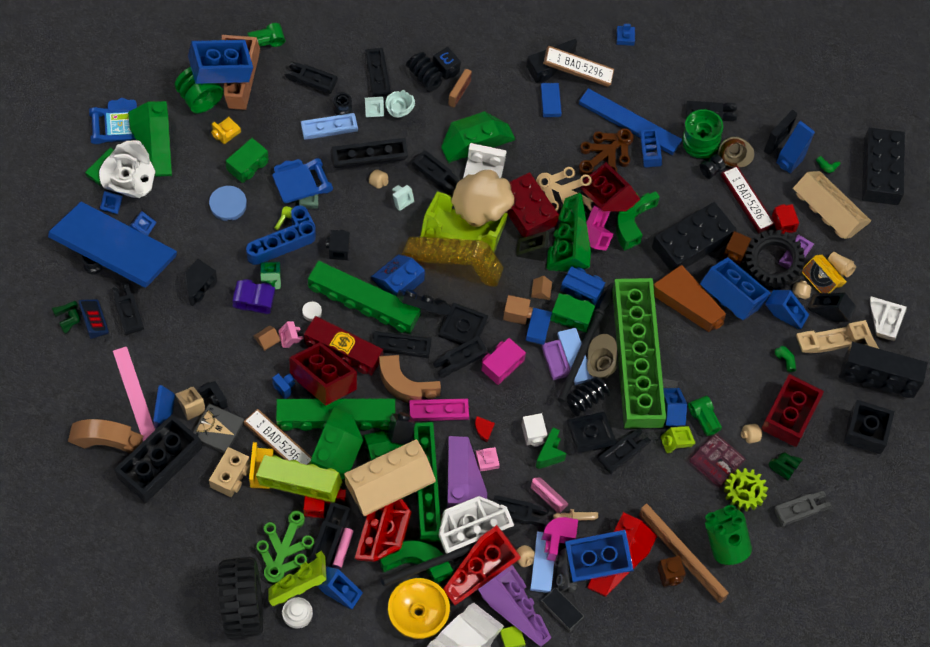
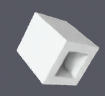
[521,413,547,446]

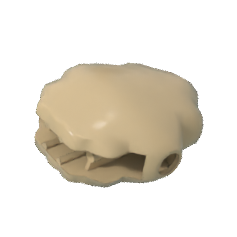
[451,170,514,227]

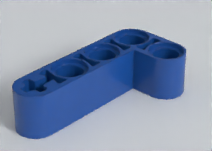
[246,205,316,265]

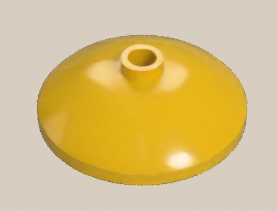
[388,578,450,639]

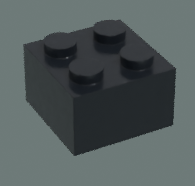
[843,400,895,454]

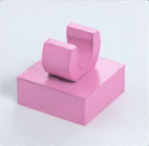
[278,321,303,348]
[476,447,500,472]

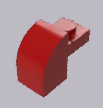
[304,488,346,518]

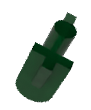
[52,301,80,334]
[768,452,803,481]

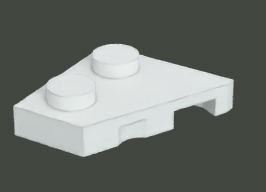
[870,296,906,342]

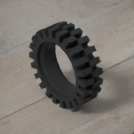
[745,230,805,290]

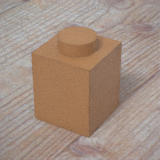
[503,295,533,325]

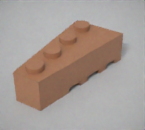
[222,35,260,110]

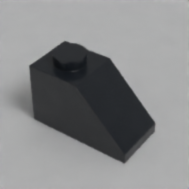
[808,293,857,322]

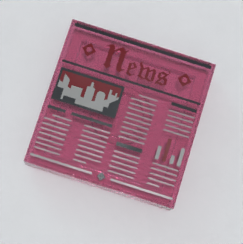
[690,434,745,487]

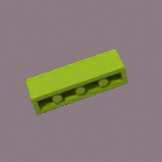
[256,455,342,503]

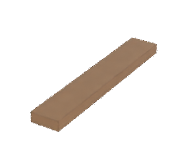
[639,504,729,603]

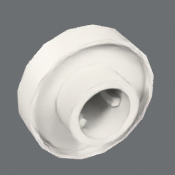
[282,597,313,629]

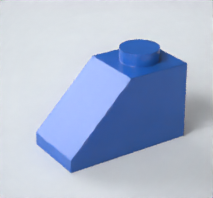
[765,290,809,329]
[663,388,687,427]
[317,567,363,609]

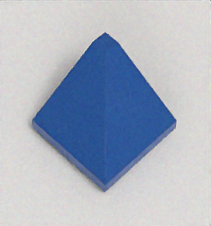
[100,191,123,214]
[129,211,157,236]

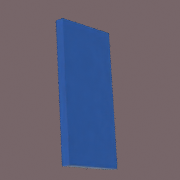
[48,202,177,288]

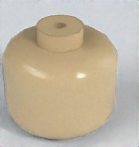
[369,170,388,189]
[792,280,812,300]
[741,424,762,444]
[517,545,535,567]

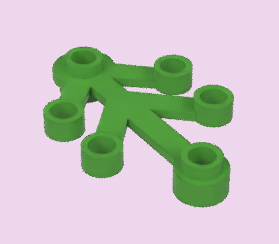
[256,511,314,583]

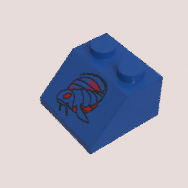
[371,254,425,296]

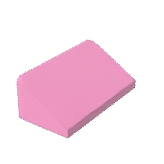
[531,477,568,513]

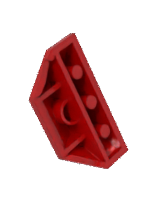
[355,498,411,562]

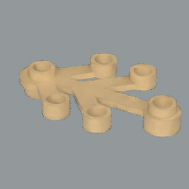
[536,167,593,211]

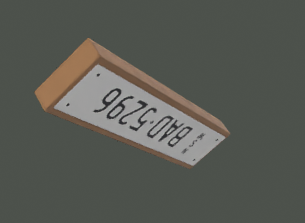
[543,46,614,87]
[244,409,312,465]

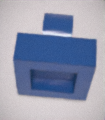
[616,24,635,46]
[272,373,295,399]

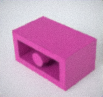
[481,338,526,385]

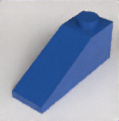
[776,121,815,174]

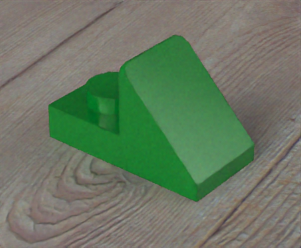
[261,262,281,289]
[535,427,566,469]

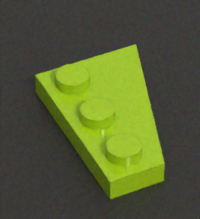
[268,551,327,606]

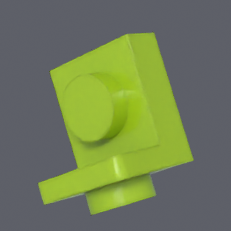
[661,426,696,453]

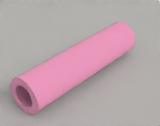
[332,528,354,569]

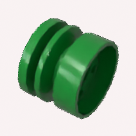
[174,67,224,113]
[682,109,723,158]

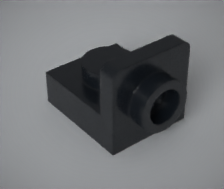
[198,381,228,409]

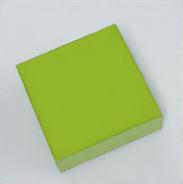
[500,626,525,647]

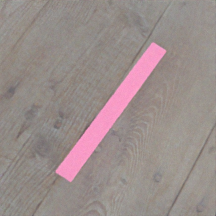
[113,347,155,441]

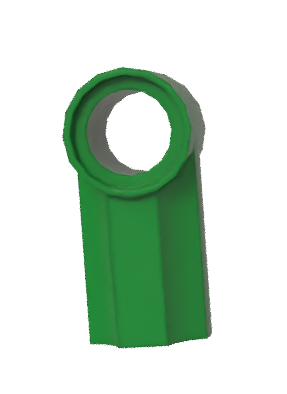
[247,23,285,47]
[688,395,722,436]

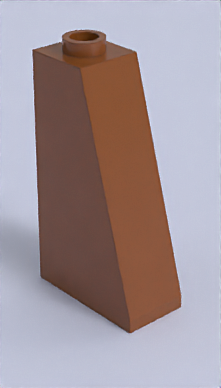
[653,265,726,332]

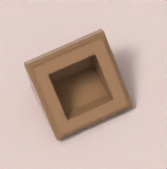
[531,276,552,300]
[254,326,281,351]

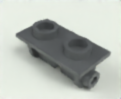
[554,548,578,592]

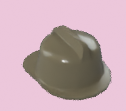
[587,334,618,378]

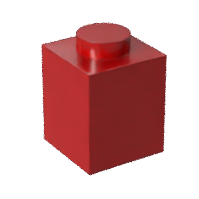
[772,204,799,234]

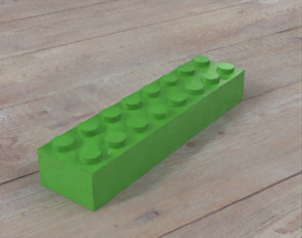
[612,278,666,428]

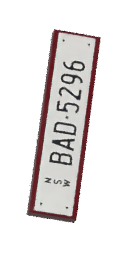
[721,166,775,233]

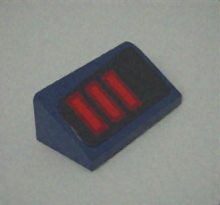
[78,299,109,339]

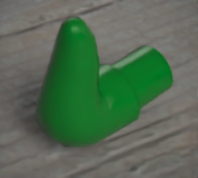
[816,156,841,173]

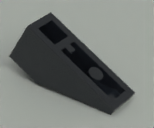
[526,39,577,83]

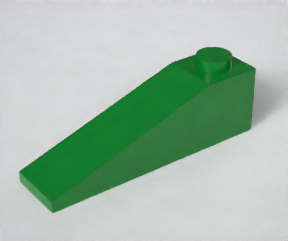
[128,101,172,176]
[547,193,591,272]

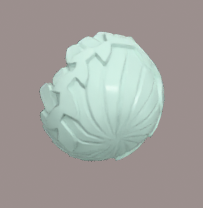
[385,90,415,118]

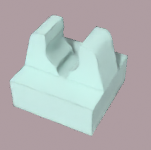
[365,97,384,117]
[392,185,414,211]

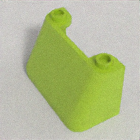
[420,191,508,265]

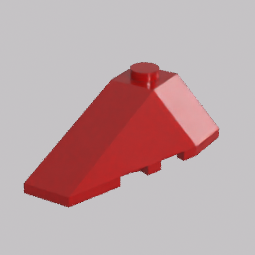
[587,512,657,597]
[443,525,521,605]

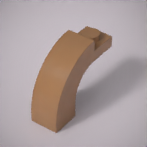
[379,355,441,403]
[68,419,143,454]

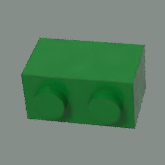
[226,138,269,183]
[550,293,595,333]

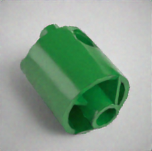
[705,505,752,565]

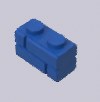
[560,266,606,305]

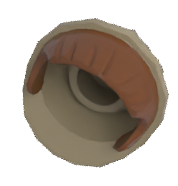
[718,137,754,167]

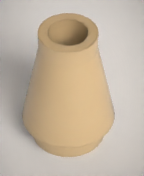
[828,252,856,277]

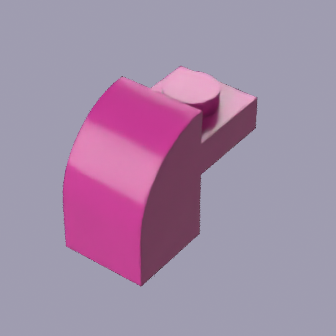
[586,206,613,251]
[541,517,578,561]

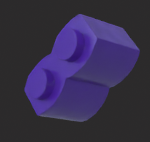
[232,279,275,314]

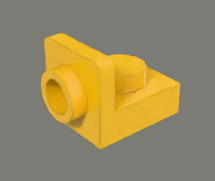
[211,117,241,144]

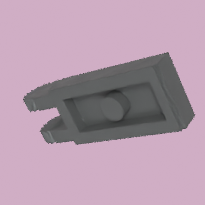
[774,491,831,527]

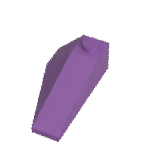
[447,436,487,509]
[478,565,551,647]

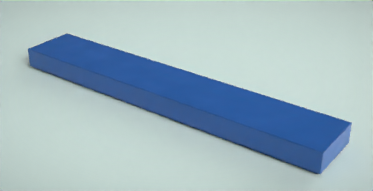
[579,88,682,155]

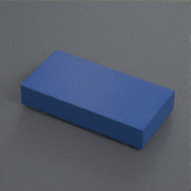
[540,83,561,117]
[526,308,552,345]

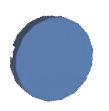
[209,186,247,221]

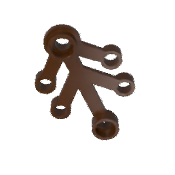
[579,128,634,176]

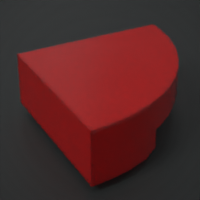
[475,416,495,442]

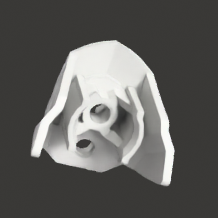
[99,140,155,198]

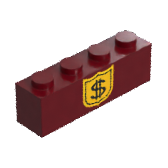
[304,316,383,376]

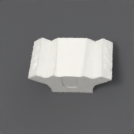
[427,603,504,647]

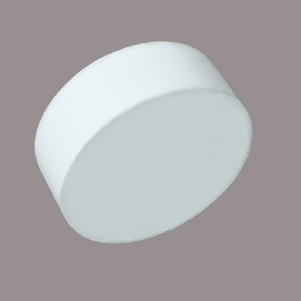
[302,302,322,322]

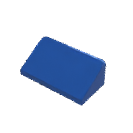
[153,385,175,429]

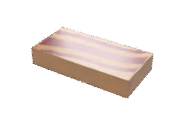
[448,69,472,108]

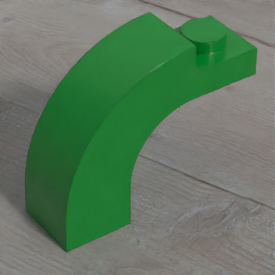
[616,191,660,251]
[380,541,453,584]

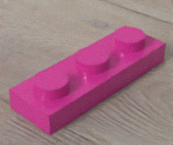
[409,399,469,421]

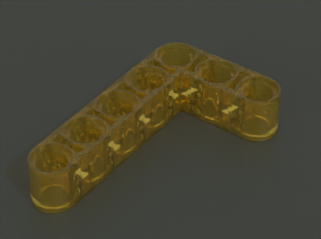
[402,237,504,287]

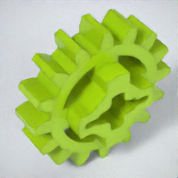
[724,468,768,511]

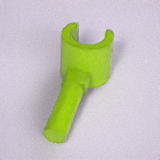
[274,206,293,230]

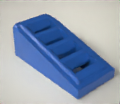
[640,128,662,168]

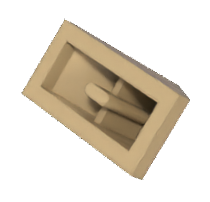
[175,387,205,420]

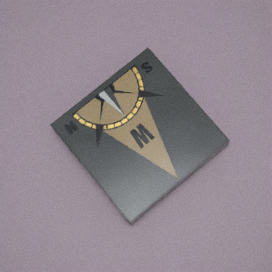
[193,404,245,453]

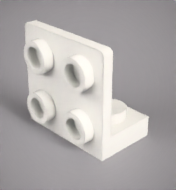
[463,143,506,178]

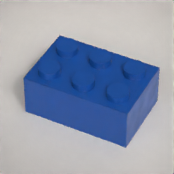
[188,40,253,84]
[700,257,771,320]
[565,530,634,583]

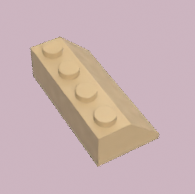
[793,171,871,239]
[344,439,436,516]

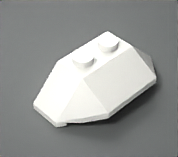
[438,496,514,554]

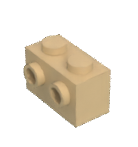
[209,447,250,497]

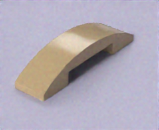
[796,320,872,353]

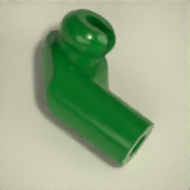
[775,346,796,372]

